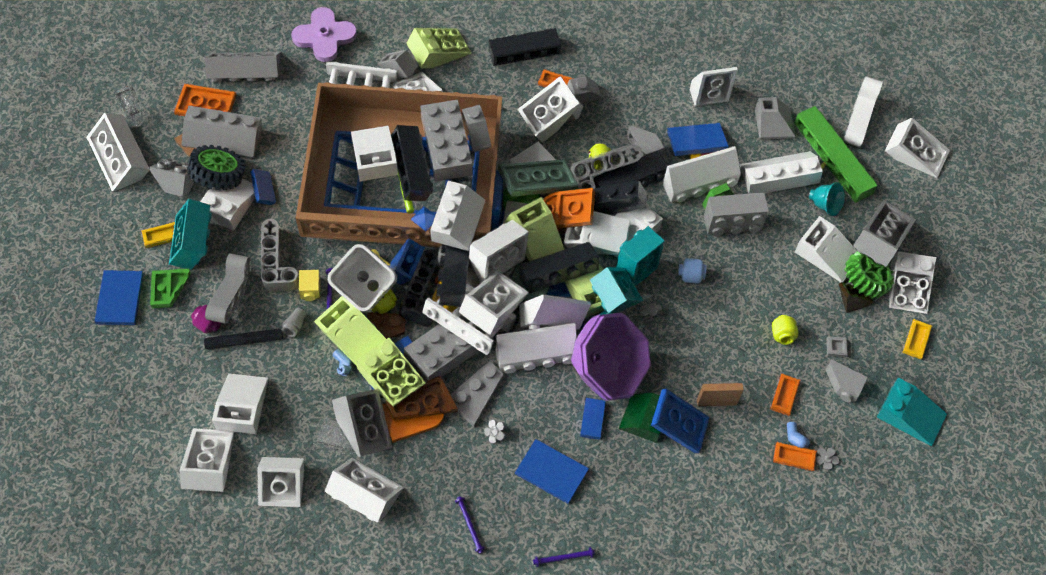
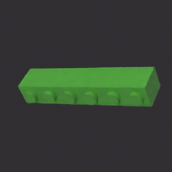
[794,106,877,203]

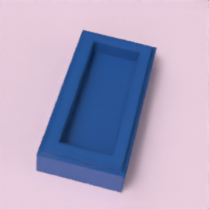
[250,169,276,205]
[580,398,606,440]

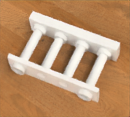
[326,62,397,88]
[422,283,516,355]

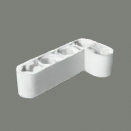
[843,76,883,148]

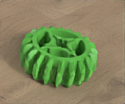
[844,251,894,299]

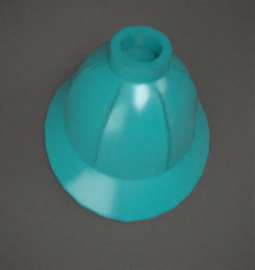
[809,182,845,216]

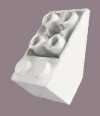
[351,126,398,181]
[564,211,631,255]
[795,216,857,282]
[889,251,936,314]
[212,373,268,434]

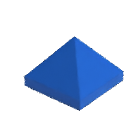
[411,206,436,231]

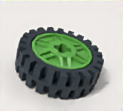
[187,145,245,190]

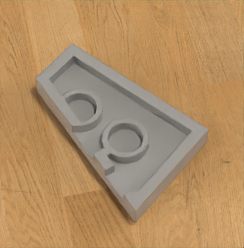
[450,361,503,427]

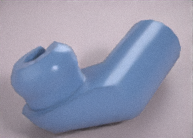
[332,349,352,376]
[787,422,810,448]

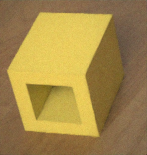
[299,270,320,301]

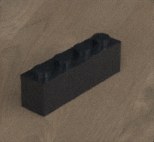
[489,28,561,66]
[391,125,433,201]
[593,151,667,188]
[594,181,647,215]
[519,242,599,293]
[436,244,469,307]

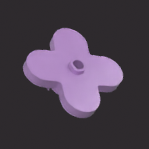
[292,7,357,62]

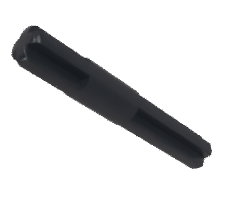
[204,328,283,349]

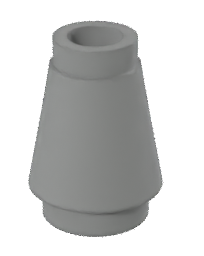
[282,308,306,337]

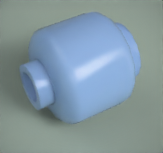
[678,258,706,284]

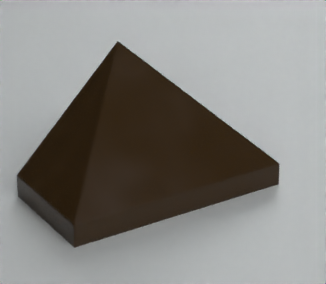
[838,282,874,313]

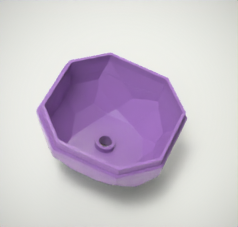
[571,313,651,401]

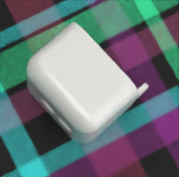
[328,244,397,311]

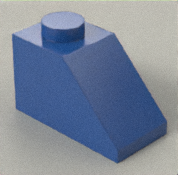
[389,238,425,285]

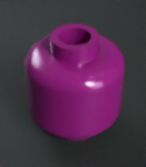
[191,305,222,334]

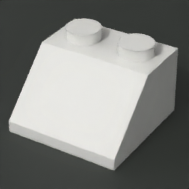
[258,457,304,507]

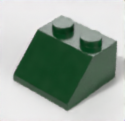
[619,393,660,443]

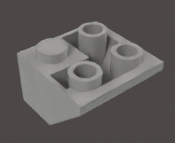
[755,97,795,139]
[150,159,194,197]

